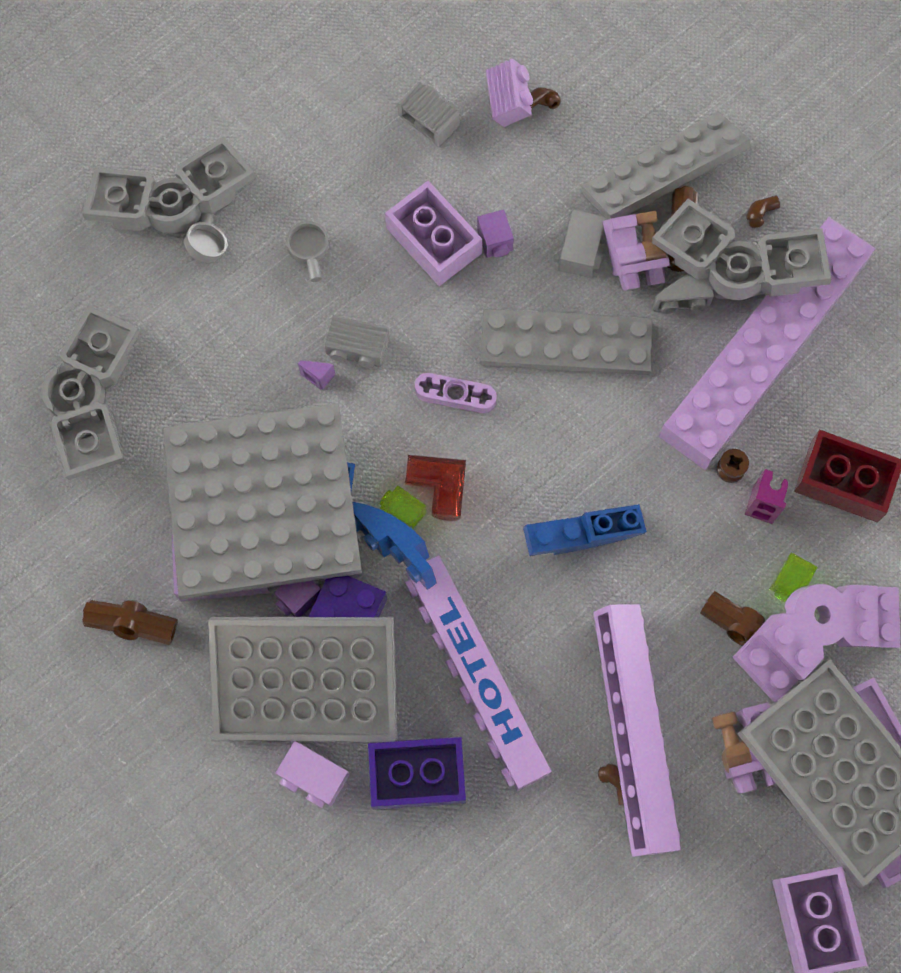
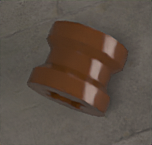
[716,449,749,483]

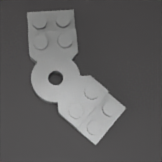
[82,137,256,234]
[652,199,831,300]
[42,305,140,480]

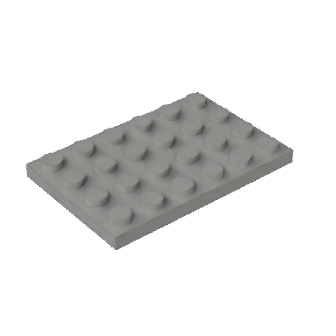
[208,617,397,742]
[737,659,901,888]

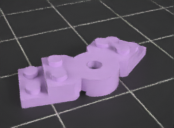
[733,584,901,702]

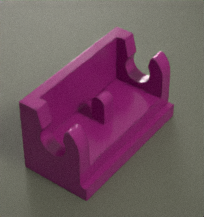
[744,469,788,524]

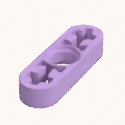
[415,373,497,413]

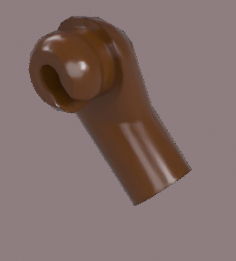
[530,87,561,109]
[746,195,780,228]
[598,764,624,806]

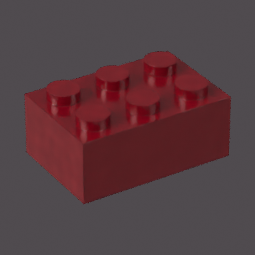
[794,429,901,523]

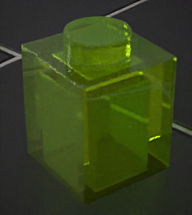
[379,485,426,530]
[769,552,818,602]

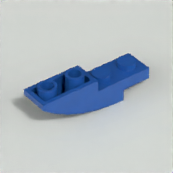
[352,501,437,590]
[523,504,647,556]

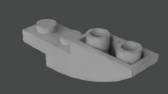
[653,267,763,314]

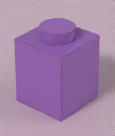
[477,209,514,258]
[274,580,321,617]

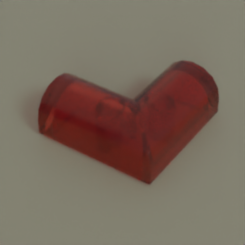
[405,455,466,521]

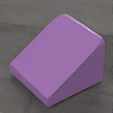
[298,360,335,390]

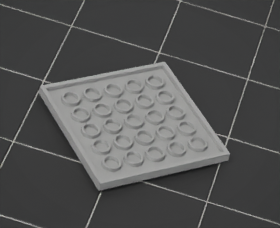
[163,403,362,600]

